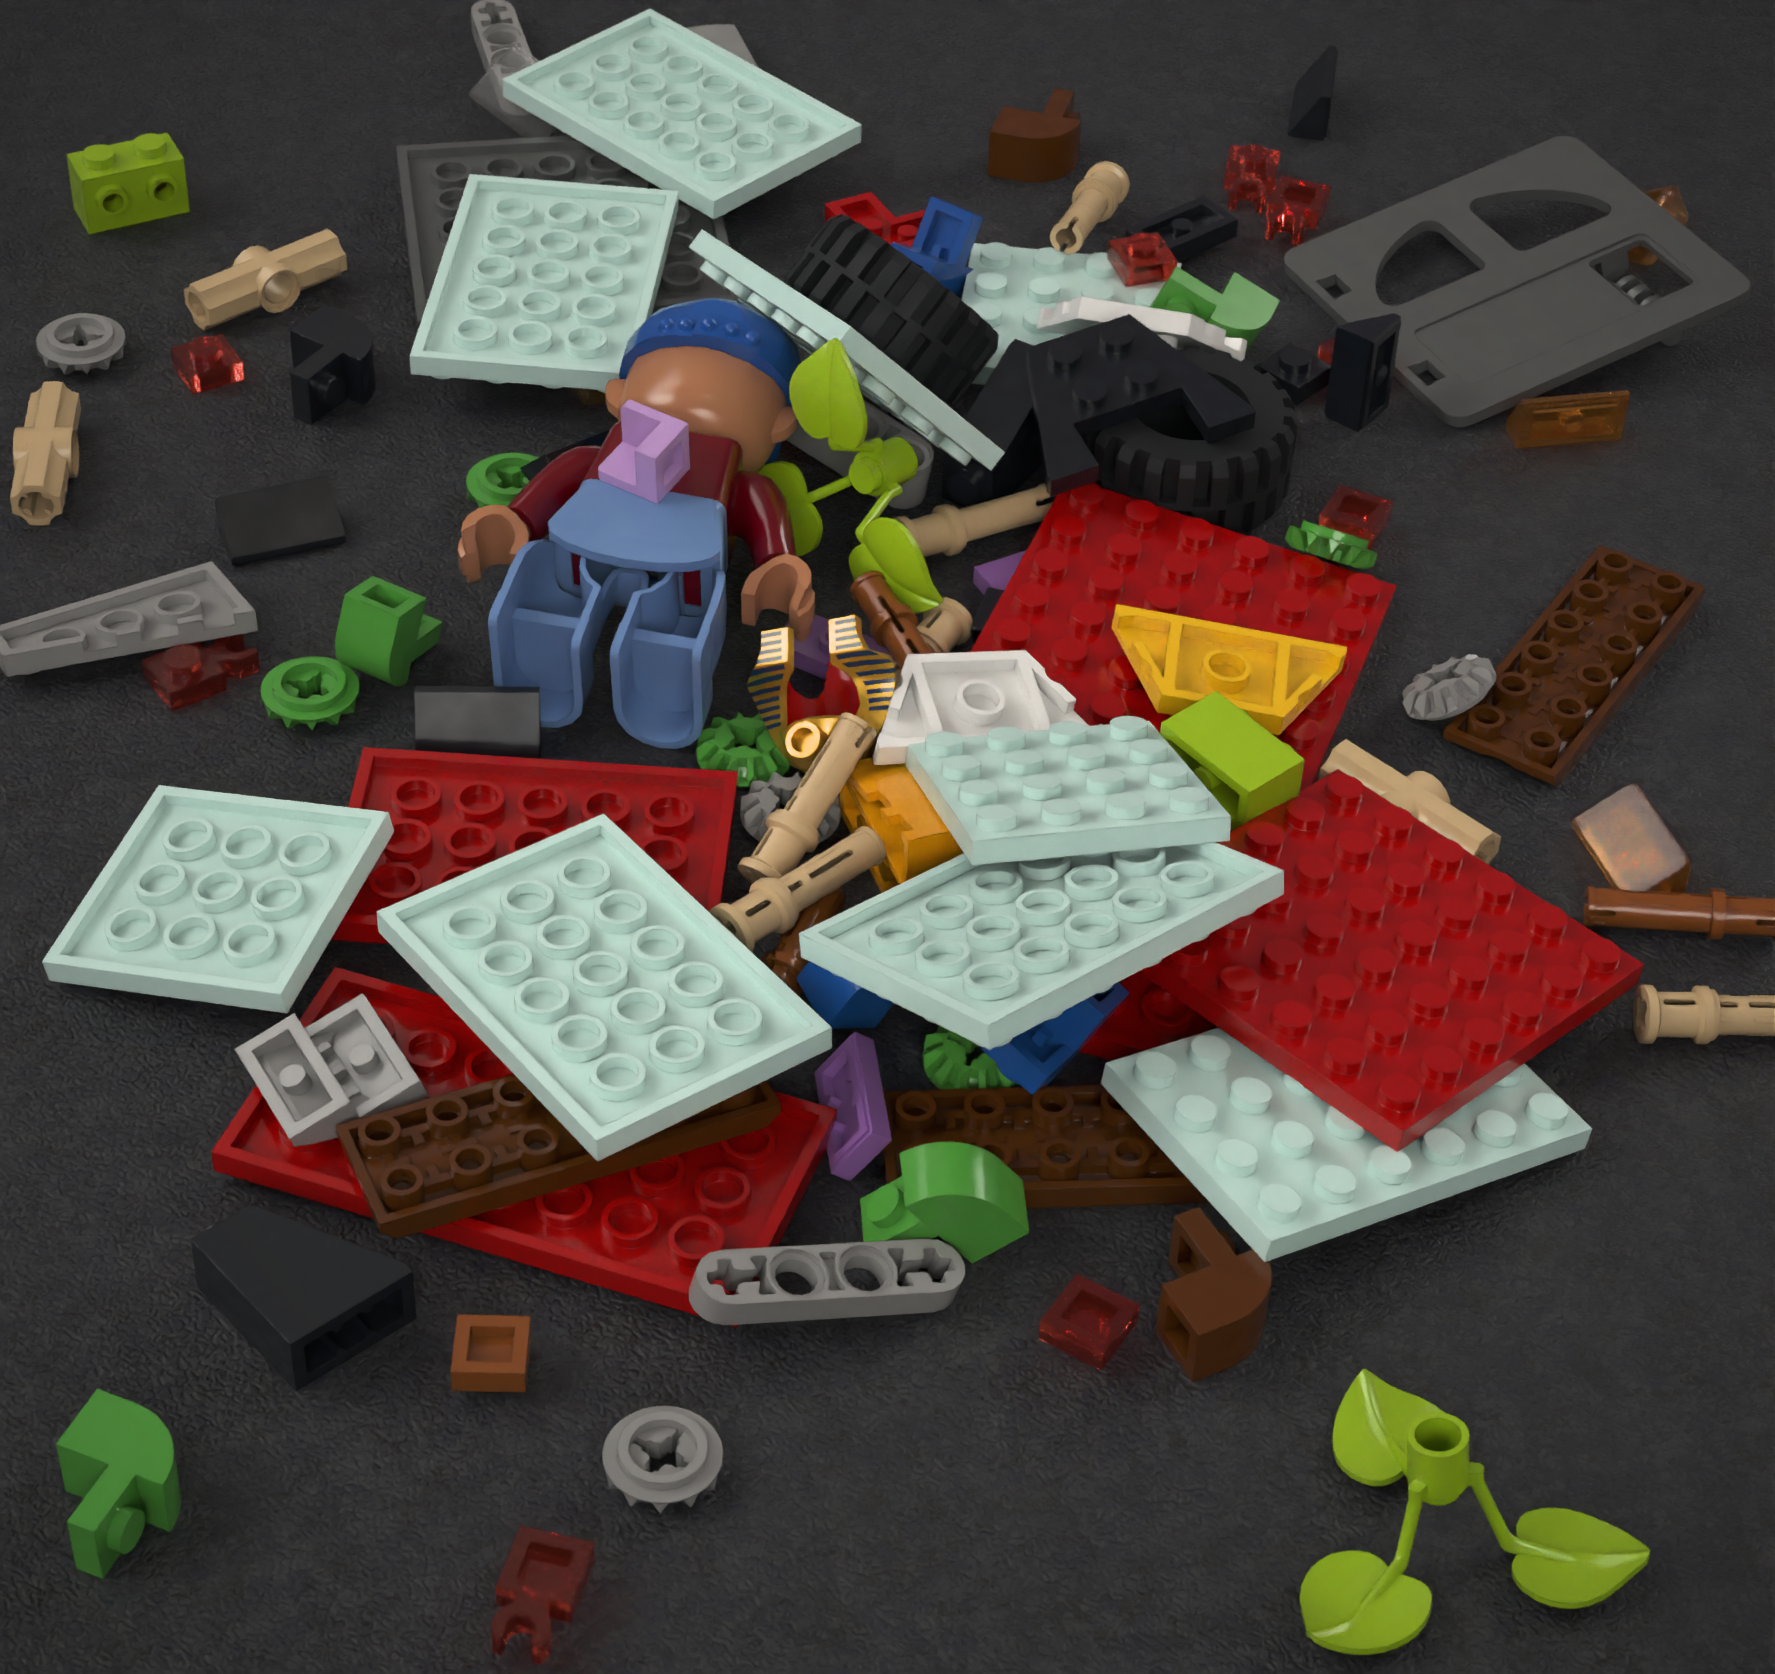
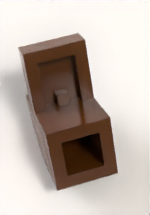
[987,88,1082,182]
[1155,1207,1272,1382]

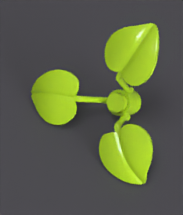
[758,338,944,614]
[1300,1369,1650,1655]

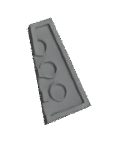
[0,561,259,677]

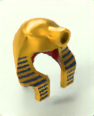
[747,615,895,773]

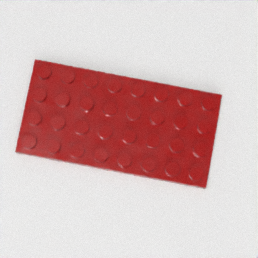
[211,967,837,1328]

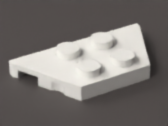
[1037,296,1247,362]
[873,650,1103,765]

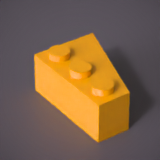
[839,757,964,893]

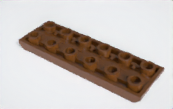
[1443,545,1706,787]
[335,1074,781,1238]
[883,1085,1210,1208]

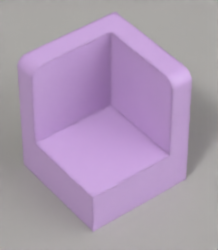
[598,400,690,504]

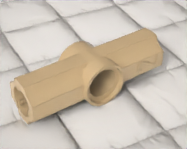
[184,229,348,331]
[10,381,81,526]
[1318,739,1501,865]

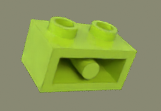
[66,132,190,234]
[1160,691,1305,830]

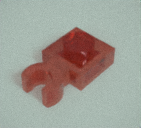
[1224,144,1281,213]
[1265,175,1331,246]
[142,634,260,712]
[491,1525,595,1665]

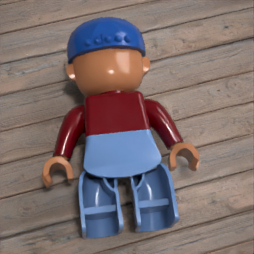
[458,298,815,749]

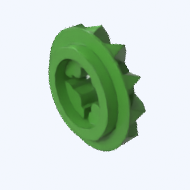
[466,453,539,508]
[1285,520,1378,570]
[260,656,360,731]
[696,711,791,787]
[922,1025,1020,1089]

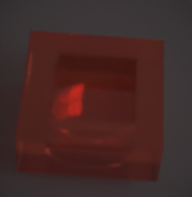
[1107,233,1177,287]
[170,334,244,395]
[1318,485,1393,550]
[1039,1274,1140,1370]

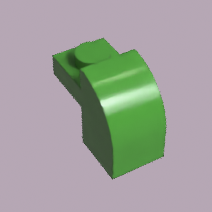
[1150,266,1280,355]
[335,576,443,687]
[860,1142,1030,1264]
[56,1388,181,1579]

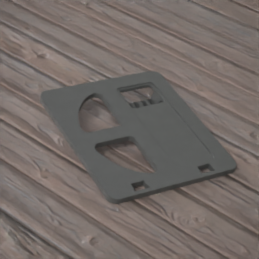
[1284,136,1750,427]

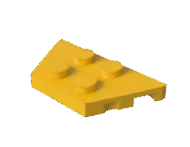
[1111,604,1347,735]

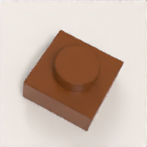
[450,1314,532,1393]

